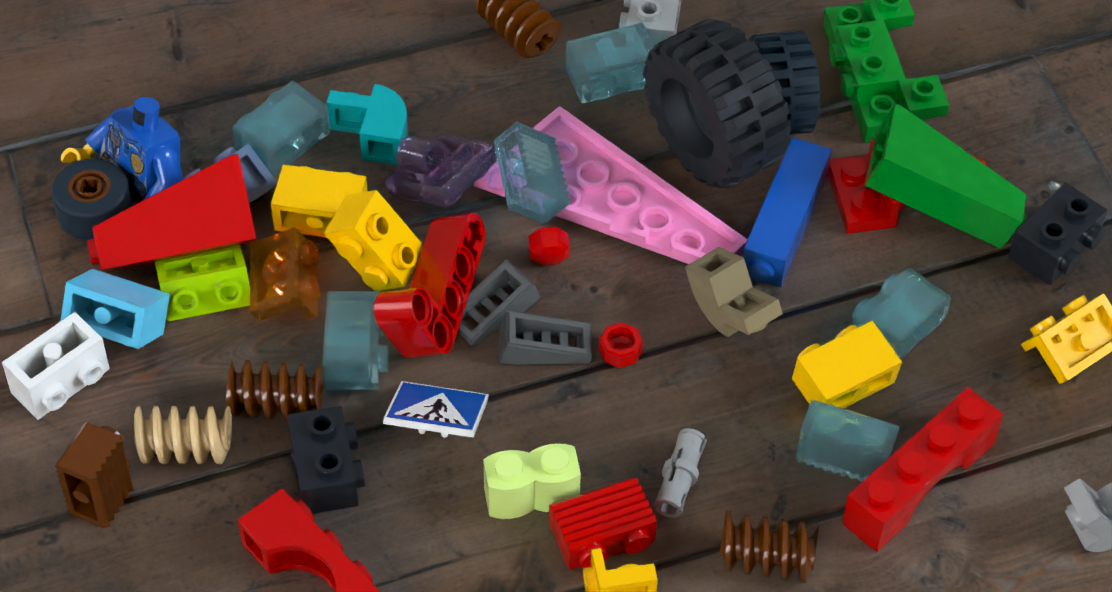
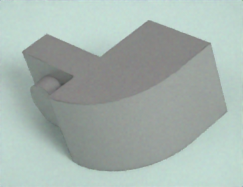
[1064,478,1112,552]

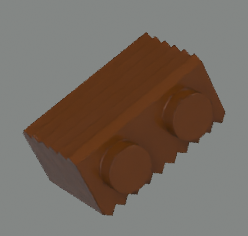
[55,422,134,528]

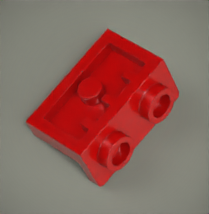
[828,139,905,234]

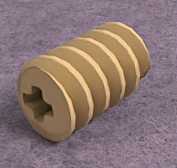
[134,406,232,464]

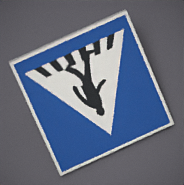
[383,381,489,438]

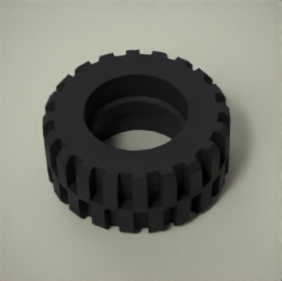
[643,19,791,188]

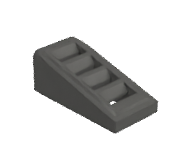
[457,259,541,347]
[498,311,592,365]

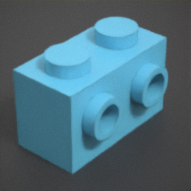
[60,269,170,349]

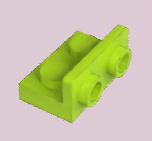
[155,245,252,321]

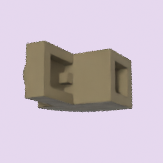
[685,247,783,337]

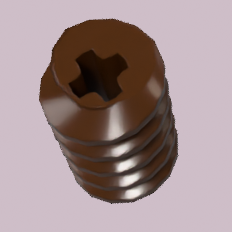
[475,0,562,58]
[226,360,323,420]
[719,511,819,583]

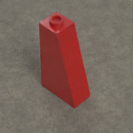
[87,154,257,273]

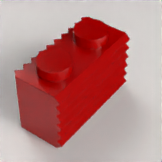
[549,477,657,570]

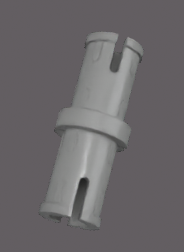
[653,428,707,518]

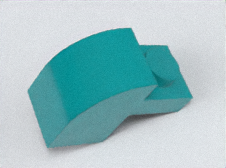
[326,84,408,166]

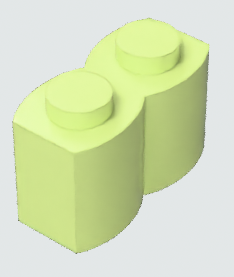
[483,444,581,519]

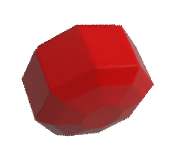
[528,226,570,266]
[599,322,643,368]

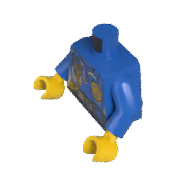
[61,97,183,201]

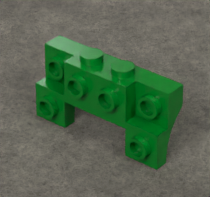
[823,0,949,143]

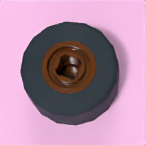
[51,158,132,240]

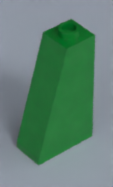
[865,103,1028,249]

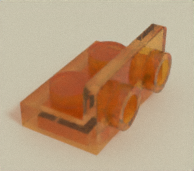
[250,227,321,321]

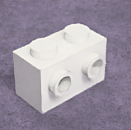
[2,312,110,420]

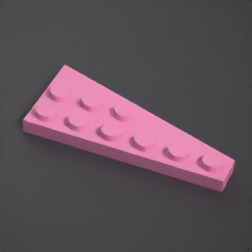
[474,106,748,264]

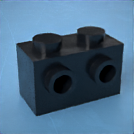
[1009,182,1108,285]
[287,406,365,514]

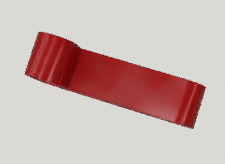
[374,212,486,358]

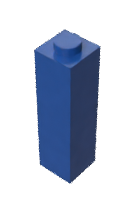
[743,137,832,287]

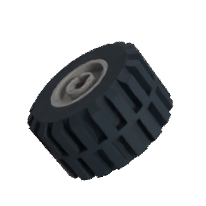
[748,30,820,135]

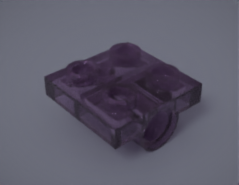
[384,133,501,208]

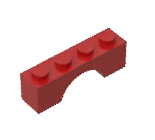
[842,387,1003,552]
[237,488,387,592]

